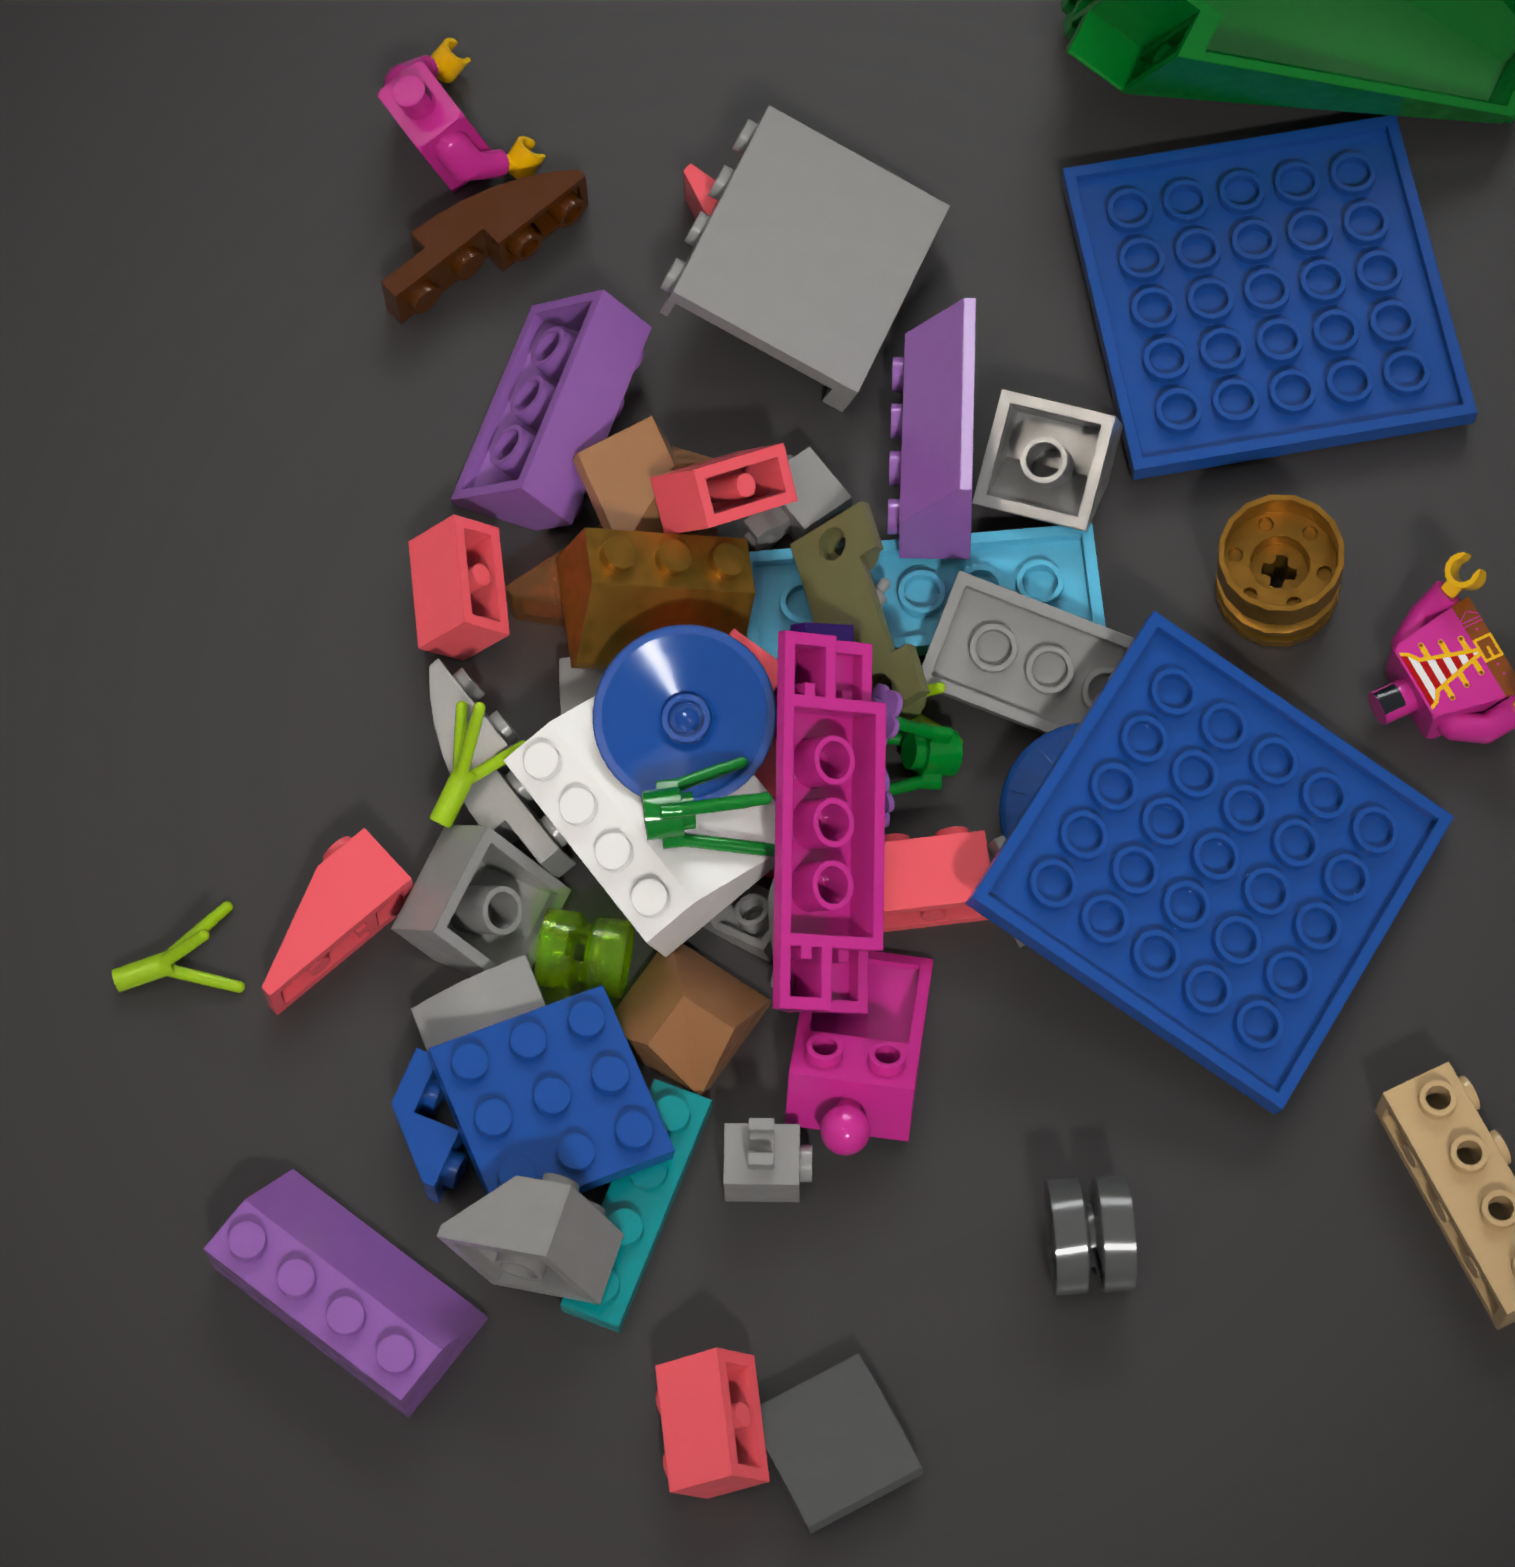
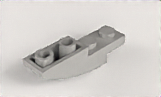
[429,658,576,879]

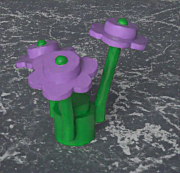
[872,684,963,828]

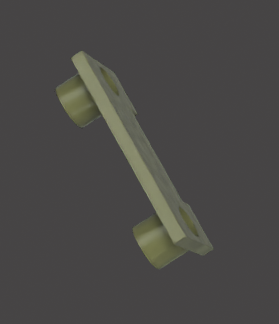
[790,501,930,720]

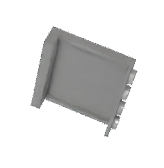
[659,105,950,412]

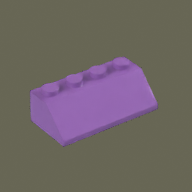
[450,289,652,531]
[887,298,976,559]
[204,1169,488,1418]

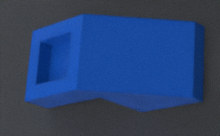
[391,1048,469,1204]

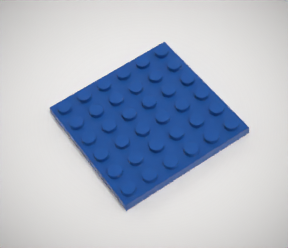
[1061,115,1478,480]
[965,610,1454,1115]

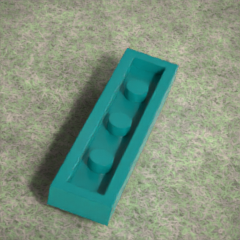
[560,1079,713,1333]

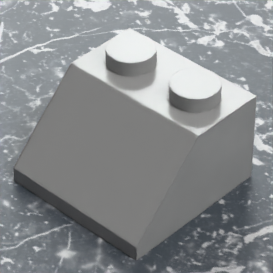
[972,389,1123,532]
[391,825,571,977]
[437,1173,624,1305]

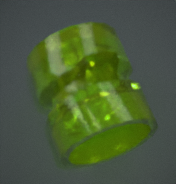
[535,907,635,998]

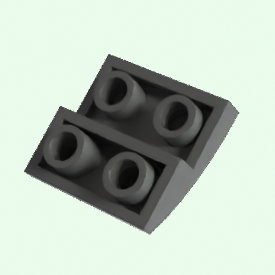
[760,1353,924,1534]

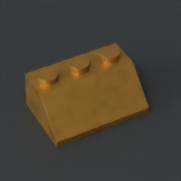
[556,527,755,670]

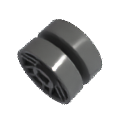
[1044,1174,1137,1296]

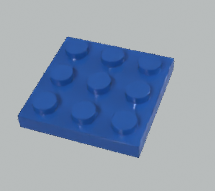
[428,985,675,1195]

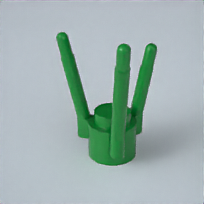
[641,756,775,857]

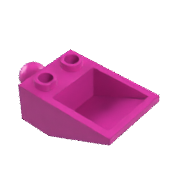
[785,951,934,1156]

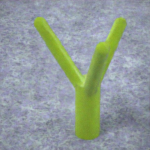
[429,701,526,829]
[112,901,245,993]

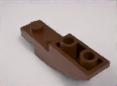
[381,169,589,324]

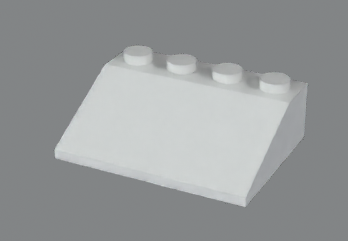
[503,696,776,957]

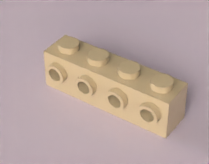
[1375,1061,1515,1330]

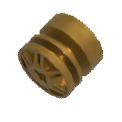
[1215,495,1344,647]

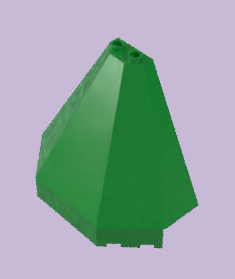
[1060,0,1515,124]

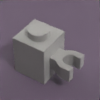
[743,446,852,551]
[723,1118,813,1202]

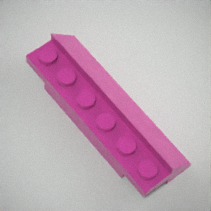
[772,630,886,1014]

